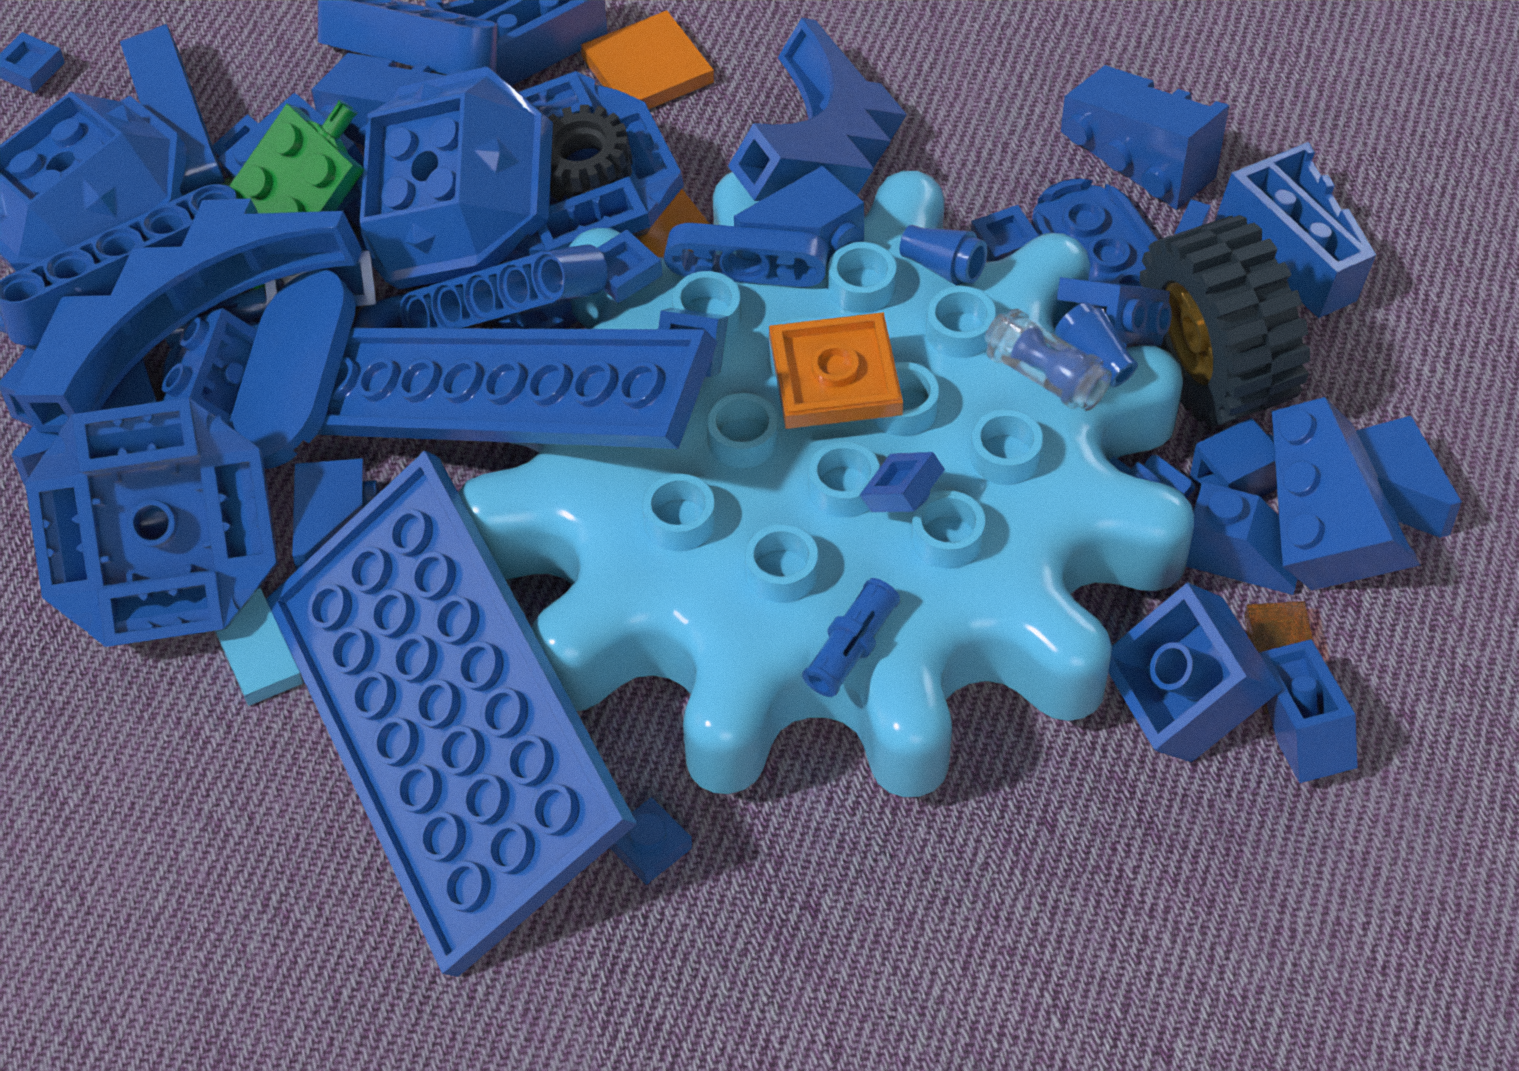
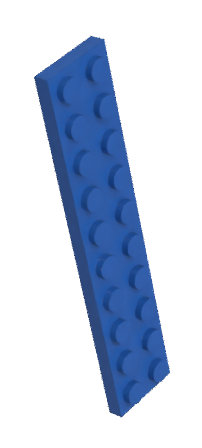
[317,328,717,449]

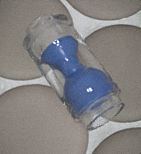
[985,309,1112,411]

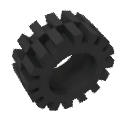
[548,105,633,201]

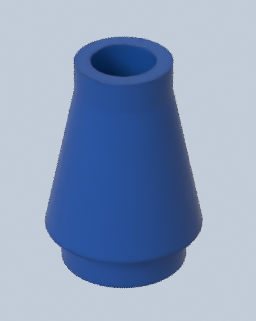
[899,225,987,285]
[1055,302,1138,387]

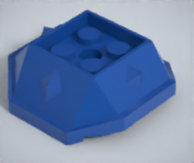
[356,66,553,289]
[503,71,684,262]
[0,91,187,272]
[25,397,279,647]

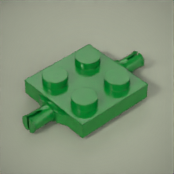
[229,100,365,213]

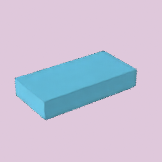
[215,587,303,706]

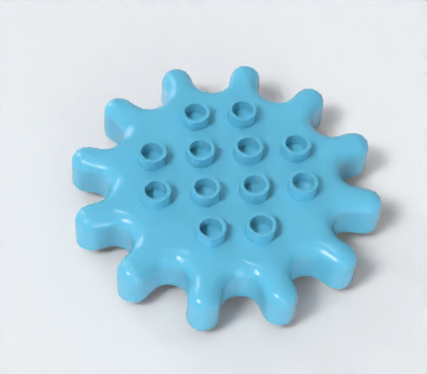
[458,171,1194,797]

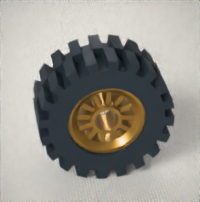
[1139,215,1310,427]

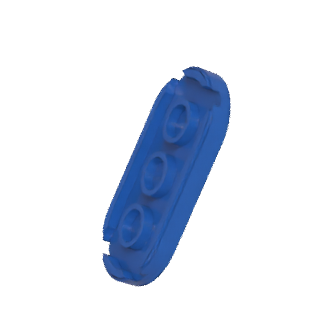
[1031,178,1158,287]
[229,269,356,469]

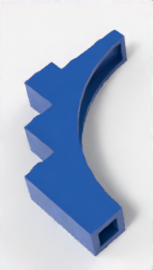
[728,18,907,201]
[14,198,362,433]

